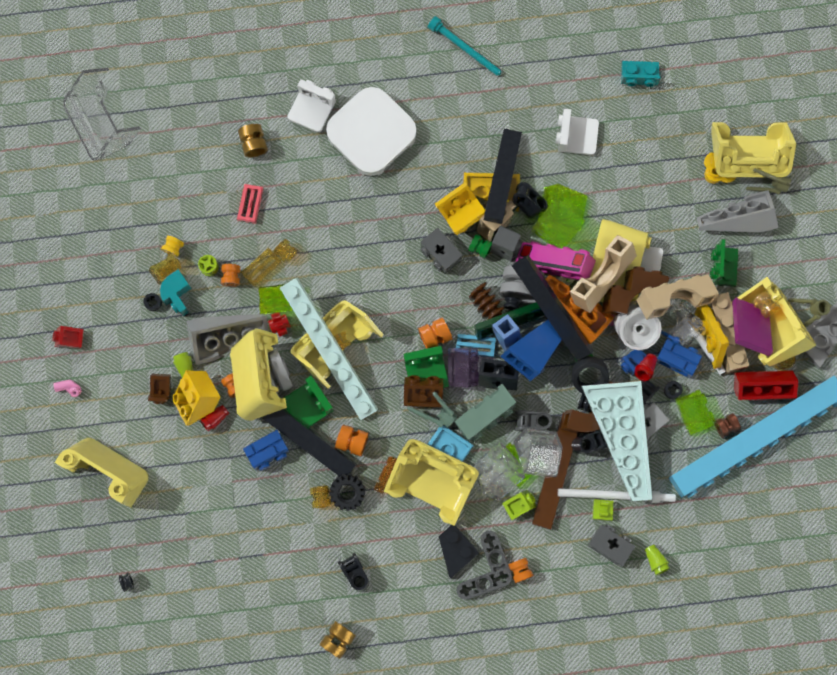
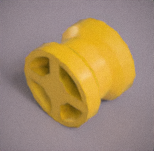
[161,235,184,257]

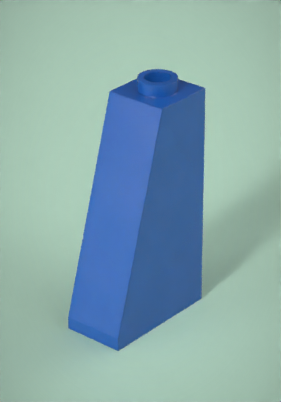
[500,320,562,381]

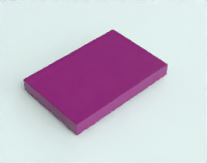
[732,298,773,356]

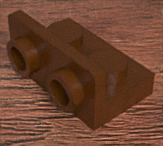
[404,375,443,407]

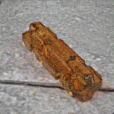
[374,456,397,494]

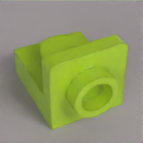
[502,490,537,520]

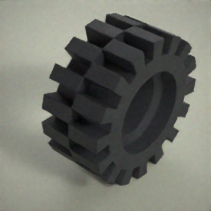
[329,473,365,511]

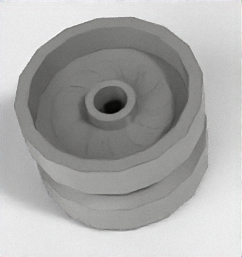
[499,265,545,303]
[268,348,293,393]

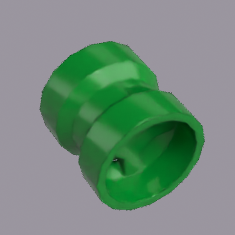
[468,234,492,259]

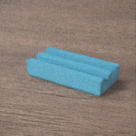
[456,334,496,358]

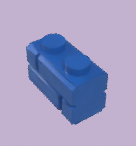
[657,338,702,379]
[243,430,290,471]

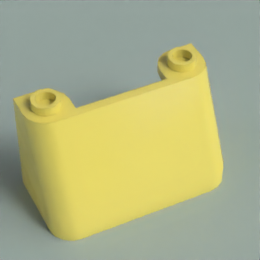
[711,122,796,177]
[590,219,651,302]
[731,277,816,367]
[230,329,287,421]
[54,438,148,508]
[384,439,479,526]

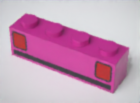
[516,241,596,280]

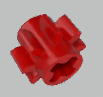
[268,311,291,337]

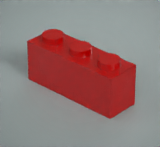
[734,370,798,400]

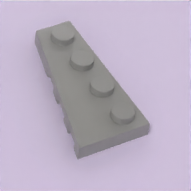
[803,303,837,369]

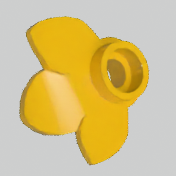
[704,152,737,184]

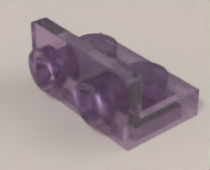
[448,347,479,387]

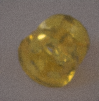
[274,239,298,263]
[333,330,351,349]

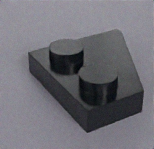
[438,525,479,578]

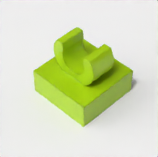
[592,499,614,521]

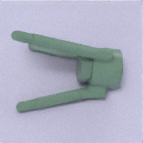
[407,392,457,428]

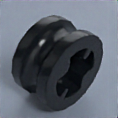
[143,293,162,312]
[504,297,522,311]
[664,381,682,400]
[577,393,589,412]
[119,572,135,592]

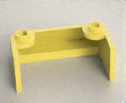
[291,300,384,389]

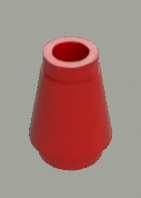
[635,354,657,381]
[199,405,229,432]

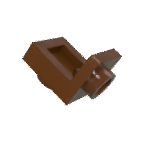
[148,373,171,404]

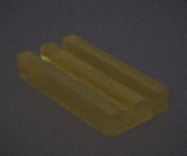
[241,247,282,287]

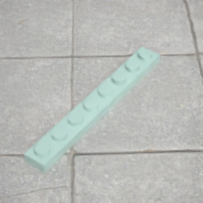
[280,277,378,420]

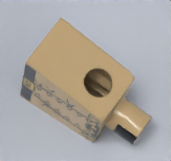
[477,200,518,241]

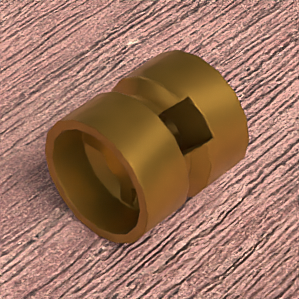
[238,124,268,158]
[319,621,356,659]

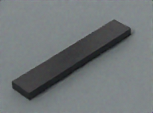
[483,128,522,224]
[512,255,594,361]
[261,409,357,477]

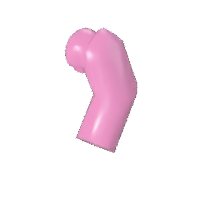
[53,379,81,397]

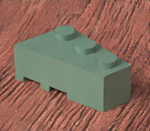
[454,384,516,442]

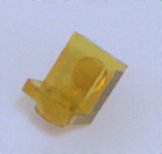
[149,253,182,285]

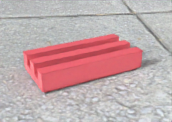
[237,184,263,224]

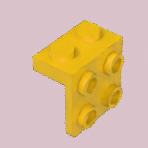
[435,182,485,235]

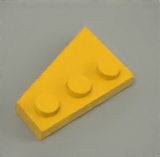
[463,172,520,212]
[695,305,729,369]

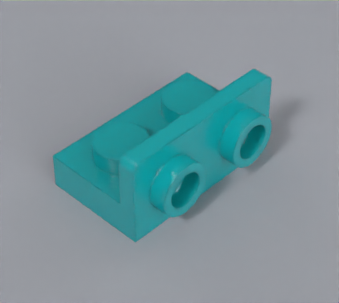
[621,61,660,87]

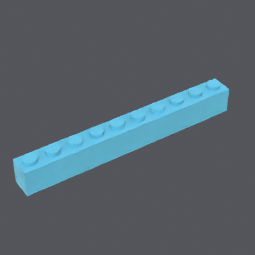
[669,375,837,498]

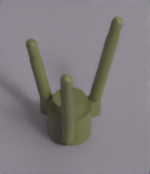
[746,168,791,194]
[788,298,831,327]

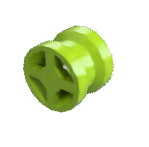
[198,255,219,277]

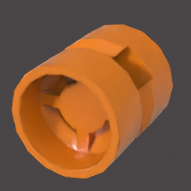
[418,317,452,349]
[335,424,369,457]

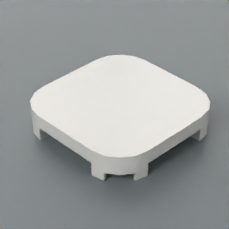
[326,87,416,176]

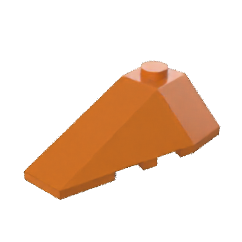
[545,275,614,344]

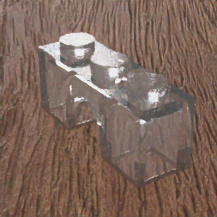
[663,298,706,346]

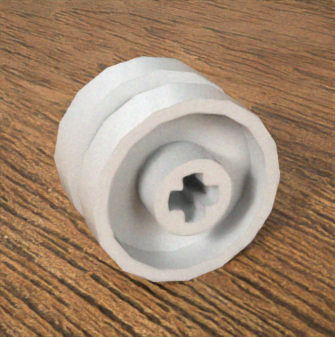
[613,301,662,350]

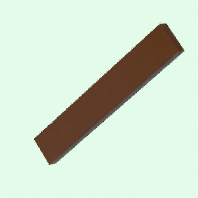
[532,412,577,530]

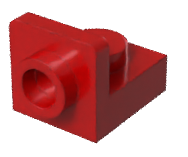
[52,326,84,349]

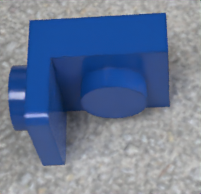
[620,350,646,376]

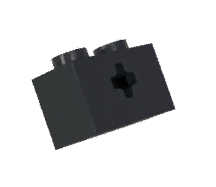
[479,358,519,391]

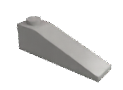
[697,190,778,232]
[186,314,268,365]

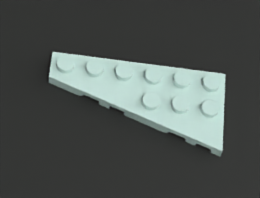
[581,381,652,501]

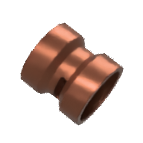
[714,413,741,439]

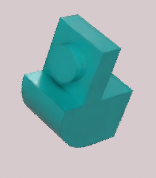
[160,269,192,316]

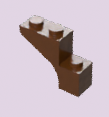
[602,266,669,316]

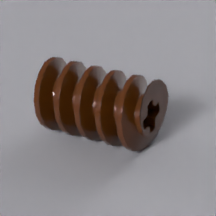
[469,282,505,320]

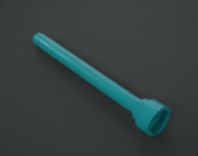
[427,16,501,76]

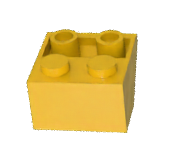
[172,370,220,426]

